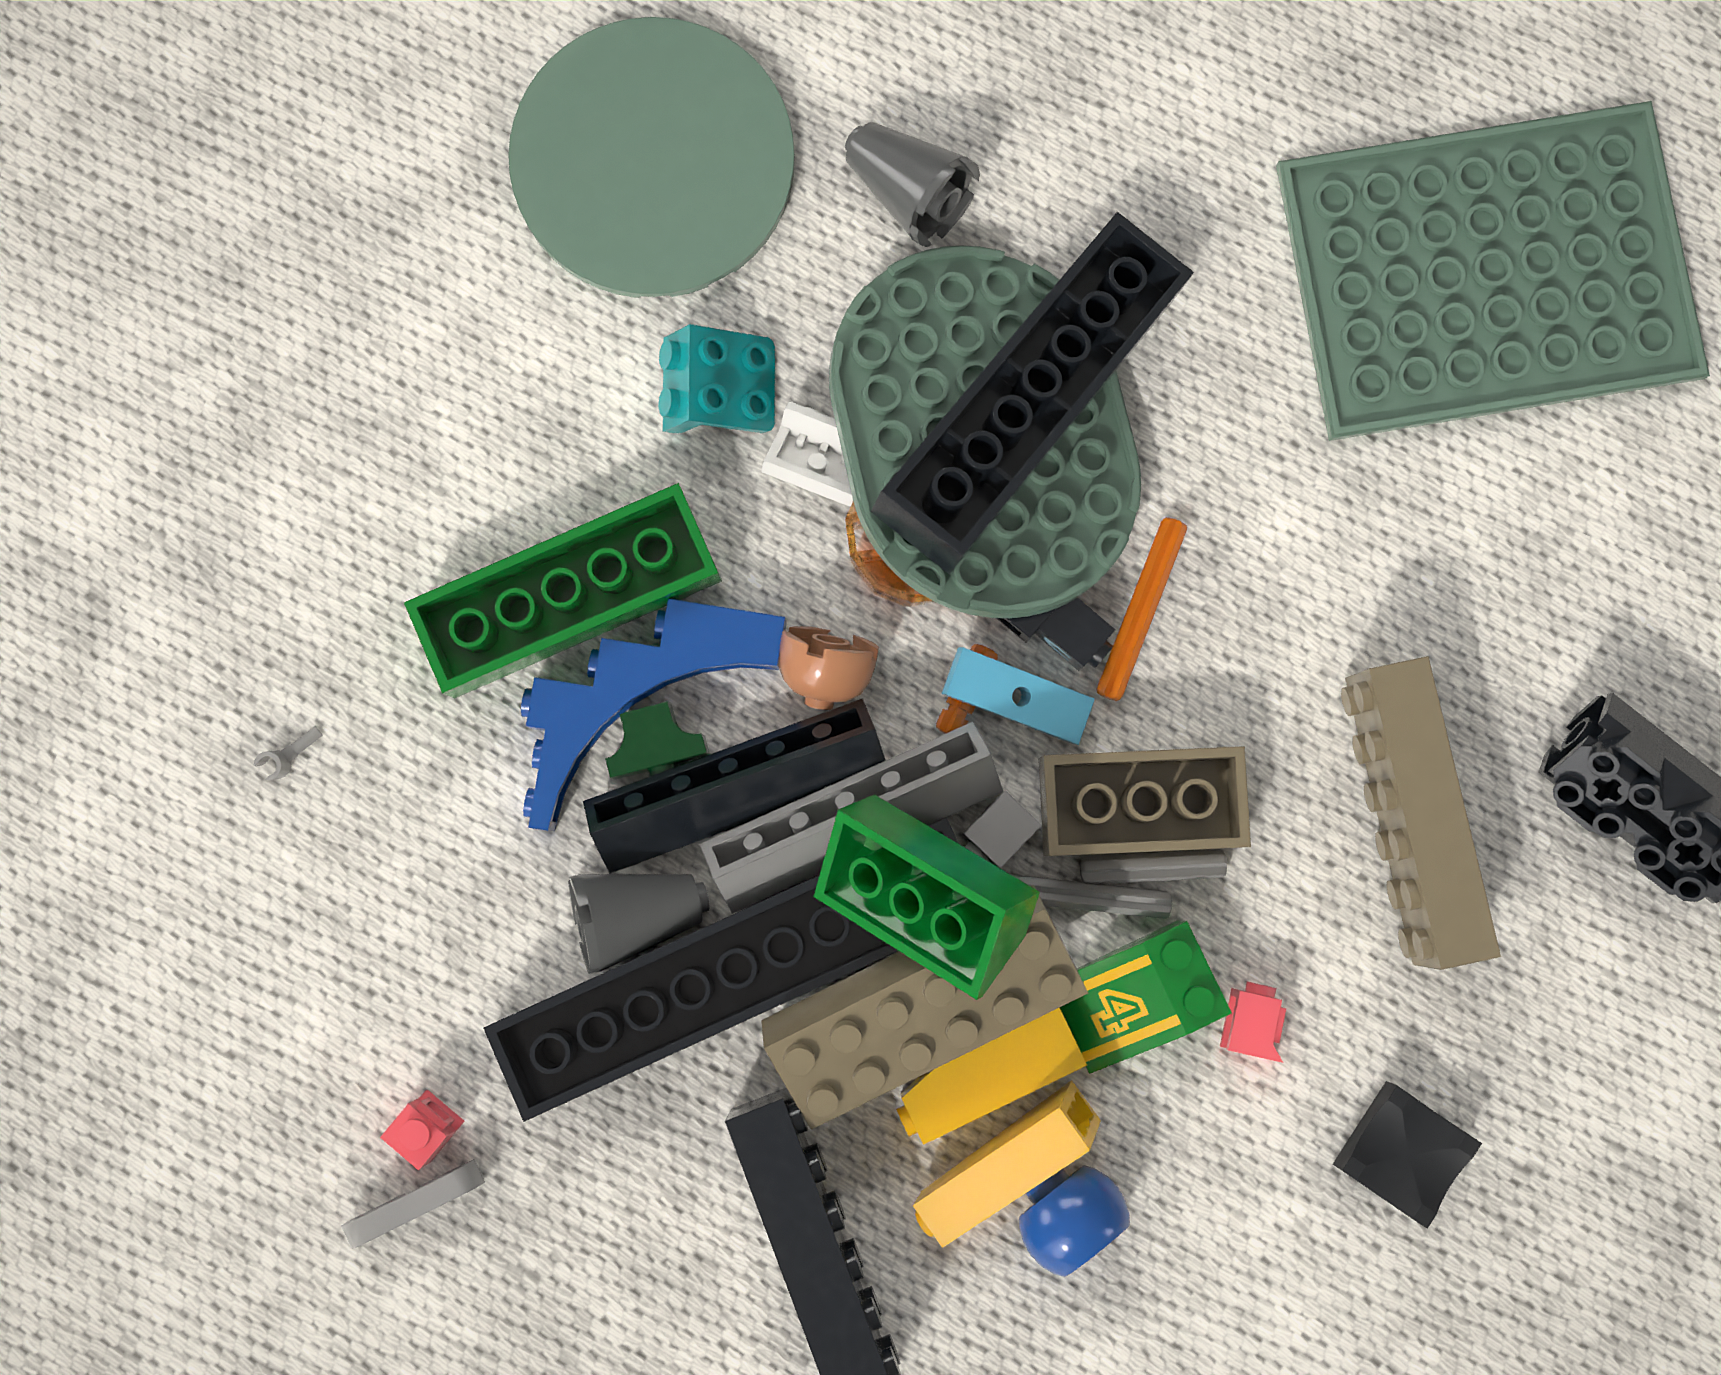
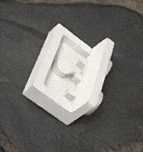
[762,402,854,507]

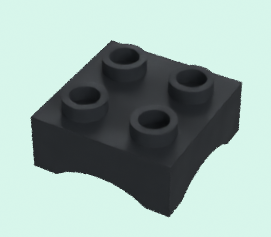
[1333,1081,1482,1229]

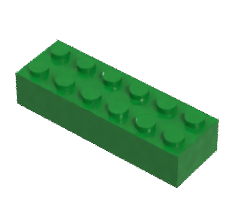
[403,483,722,699]

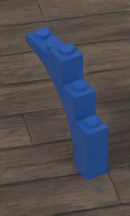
[521,599,787,832]

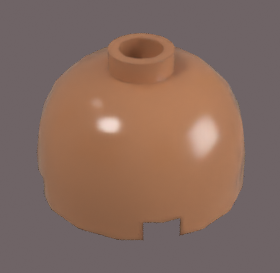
[779,626,879,710]

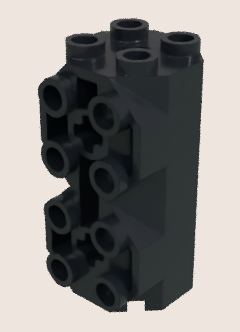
[1539,693,1721,903]

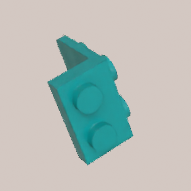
[658,324,775,433]

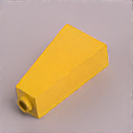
[896,1007,1087,1145]
[913,1080,1101,1248]

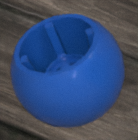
[1019,1165,1130,1277]

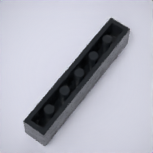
[583,698,886,874]

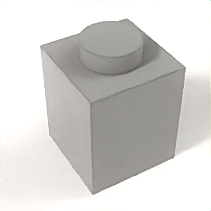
[962,790,1041,868]

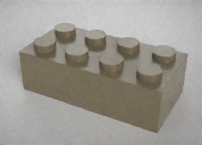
[1038,746,1251,856]

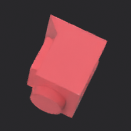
[1220,981,1286,1063]
[380,1089,465,1170]

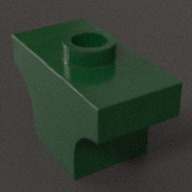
[605,701,710,780]

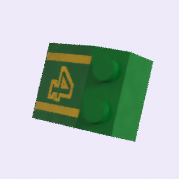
[1060,920,1232,1074]

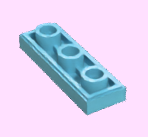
[942,647,1095,745]

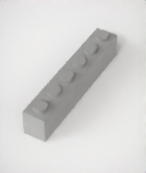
[700,722,1004,914]

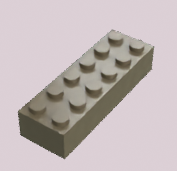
[1341,656,1501,970]
[761,885,1088,1130]

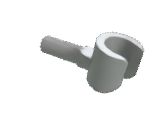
[254,726,323,781]

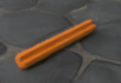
[1096,517,1187,701]

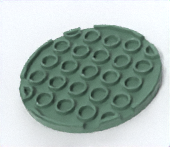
[508,17,795,298]

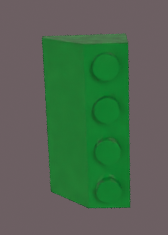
[814,794,1040,1000]

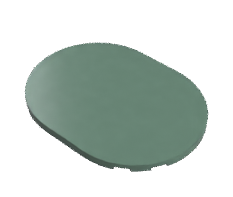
[829,245,1141,618]

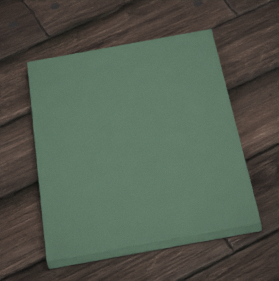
[1276,101,1710,441]

